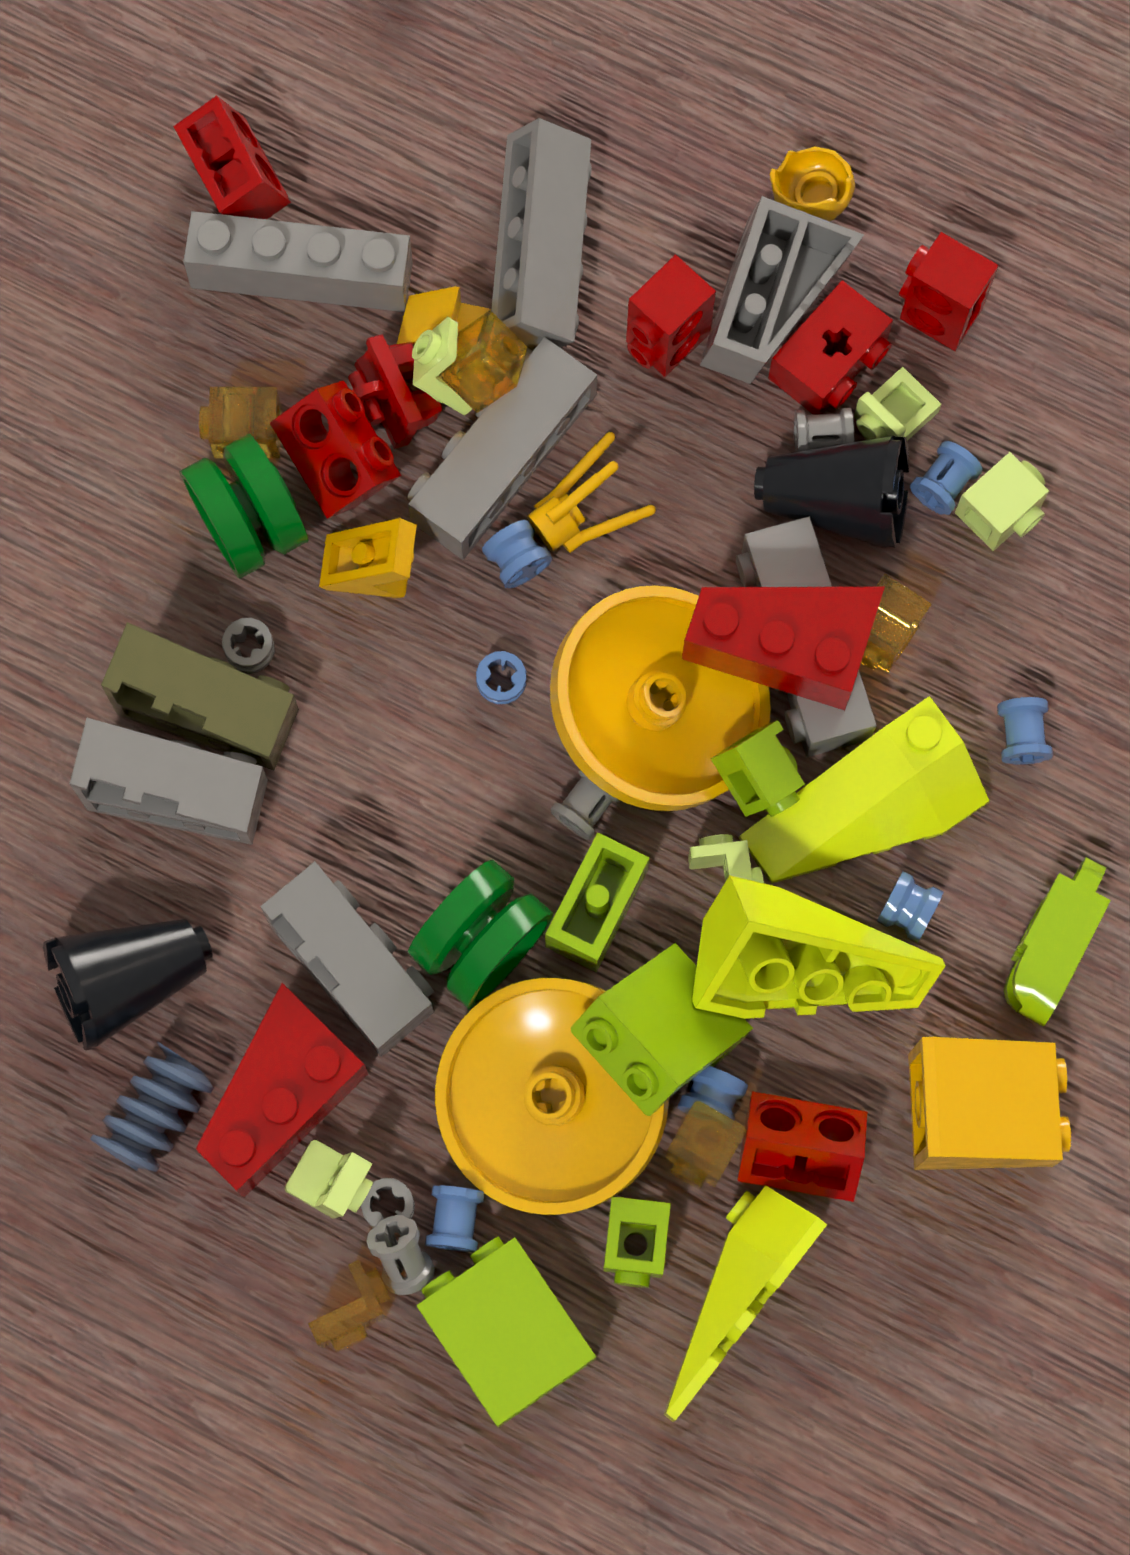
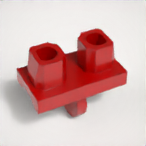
[348,334,442,449]

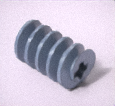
[90,1041,214,1172]

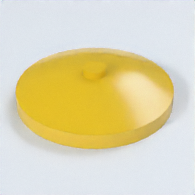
[550,585,771,811]
[435,978,669,1215]

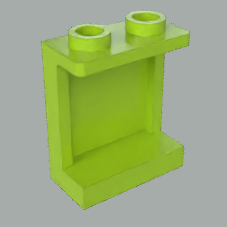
[571,943,754,1116]
[416,1236,596,1428]

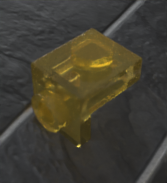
[665,1101,746,1189]
[308,1260,391,1352]

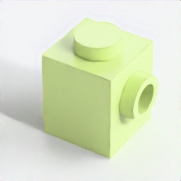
[955,452,1049,551]

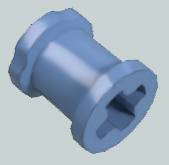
[910,441,983,515]
[997,697,1053,765]
[425,1185,484,1252]

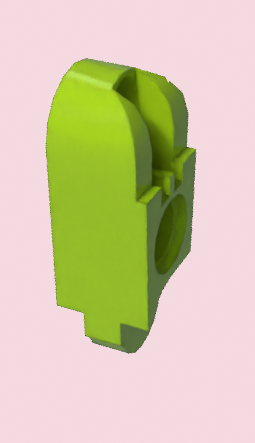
[1004,857,1111,1027]

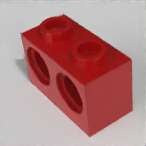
[173,95,291,220]
[899,232,999,351]
[626,254,716,377]
[270,380,402,519]
[737,1091,868,1202]

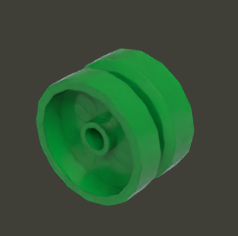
[179,434,309,579]
[408,859,553,1009]

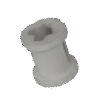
[794,408,854,452]
[550,770,620,840]
[366,1215,435,1295]

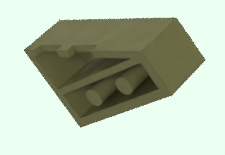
[101,622,299,771]

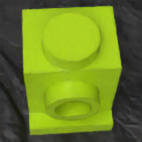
[710,720,805,817]
[603,1196,671,1288]

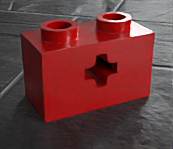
[768,280,893,415]

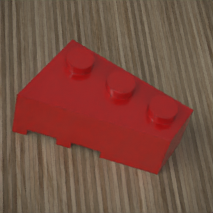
[682,586,885,711]
[196,983,368,1198]

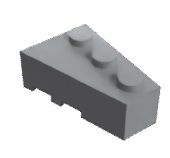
[700,196,864,384]
[69,718,268,845]
[260,861,434,1057]

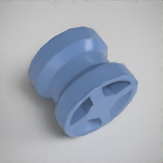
[482,520,552,589]
[877,871,944,943]
[677,1066,748,1130]

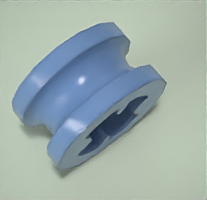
[476,651,526,704]

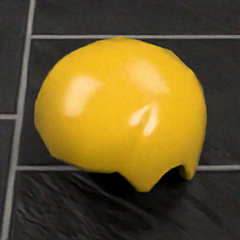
[769,146,855,222]

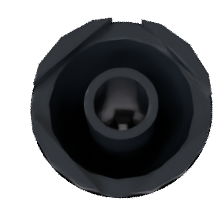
[754,435,909,548]
[43,919,213,1051]

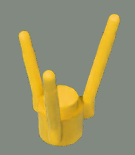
[527,432,656,553]

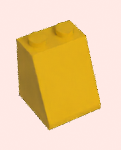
[908,1037,1071,1170]

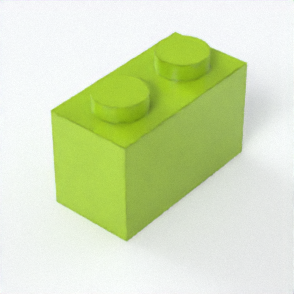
[545,832,650,972]

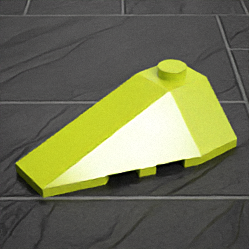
[739,696,989,883]
[692,875,946,1019]
[664,1185,827,1422]

